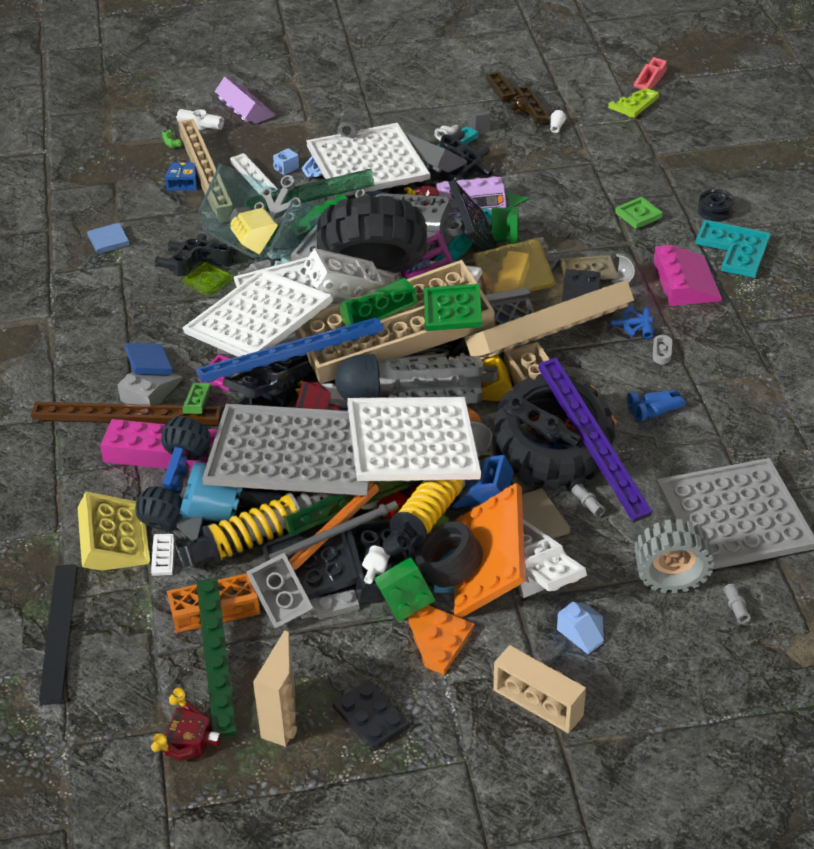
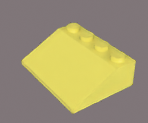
[78,491,150,571]

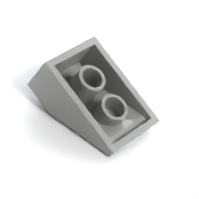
[118,372,183,405]
[246,552,314,629]

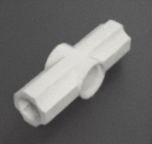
[176,109,224,131]

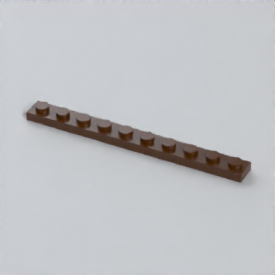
[31,402,222,425]

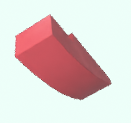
[633,57,667,90]

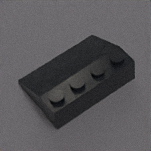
[345,519,421,603]

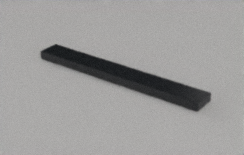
[39,564,78,705]

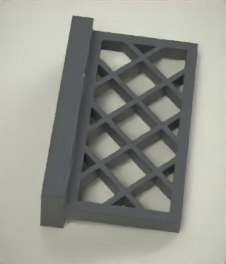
[474,287,535,334]

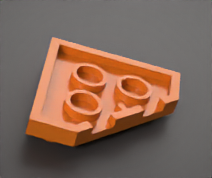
[407,605,474,675]

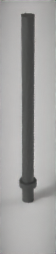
[269,501,398,559]

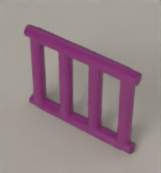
[400,231,454,279]

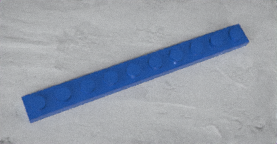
[196,318,384,383]

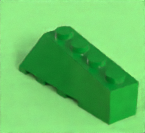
[339,278,418,326]

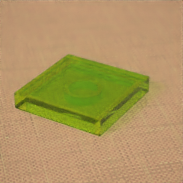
[182,262,231,297]

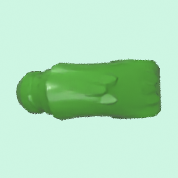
[161,129,182,149]

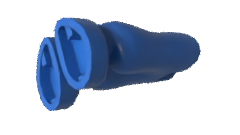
[627,389,686,422]

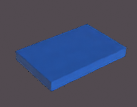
[125,343,172,375]

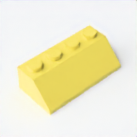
[230,208,278,255]

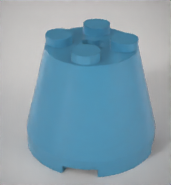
[180,462,243,522]

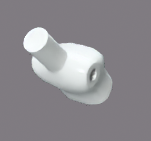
[435,125,459,141]
[362,546,390,584]

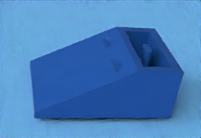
[450,455,514,508]

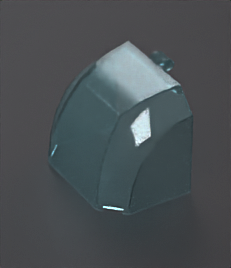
[199,163,323,260]

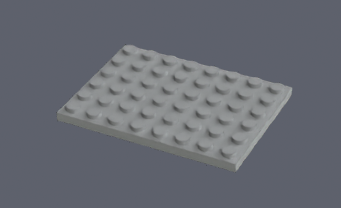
[202,404,370,496]

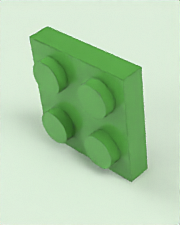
[615,197,663,229]

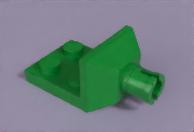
[492,207,519,249]

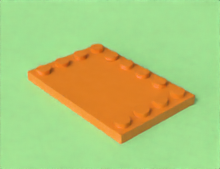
[454,483,525,618]

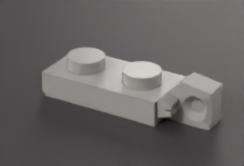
[301,589,360,620]

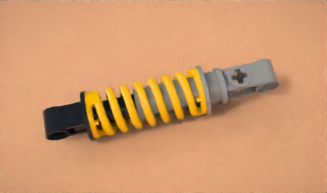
[383,442,480,557]
[176,492,334,567]

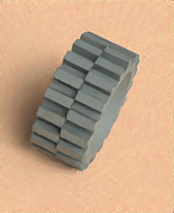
[635,519,714,593]

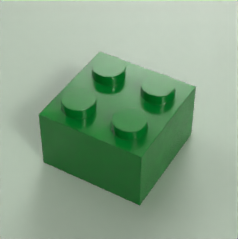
[374,557,436,622]

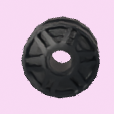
[698,189,734,221]

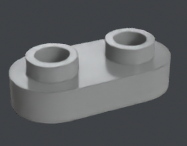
[652,335,672,365]

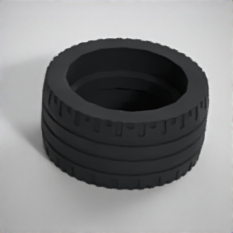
[415,521,483,588]

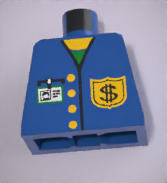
[165,160,197,191]

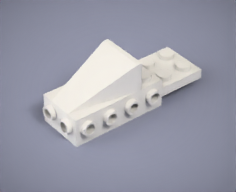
[304,248,400,304]
[517,519,587,598]

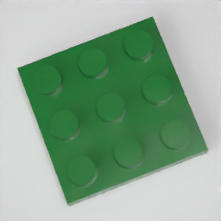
[424,283,482,331]

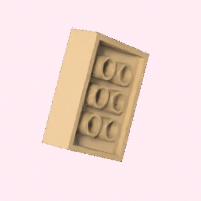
[253,630,297,747]

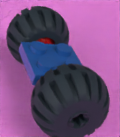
[135,416,211,531]

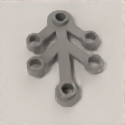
[254,175,302,225]

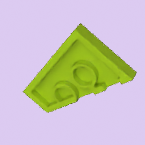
[608,88,659,118]

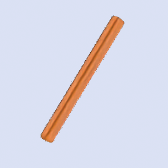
[289,482,379,570]

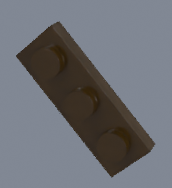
[486,71,517,102]

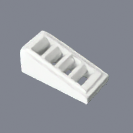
[151,534,176,576]

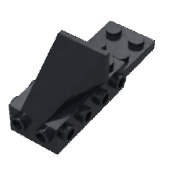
[223,354,317,407]

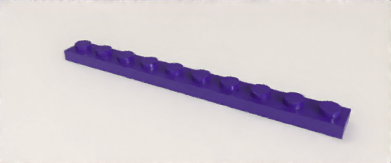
[538,358,652,523]

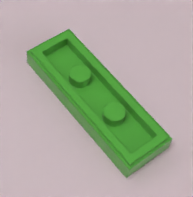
[183,383,212,414]

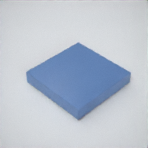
[87,223,129,254]

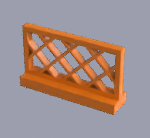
[167,573,260,633]

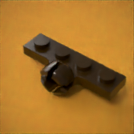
[512,86,551,124]

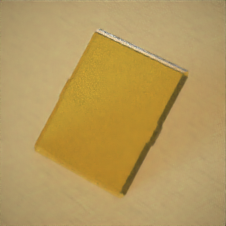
[473,239,556,295]

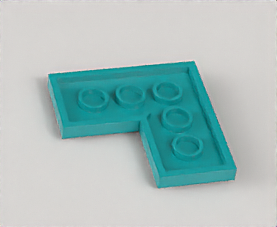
[696,219,771,278]

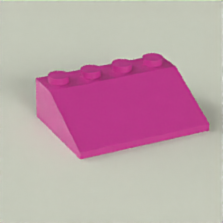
[654,245,722,306]

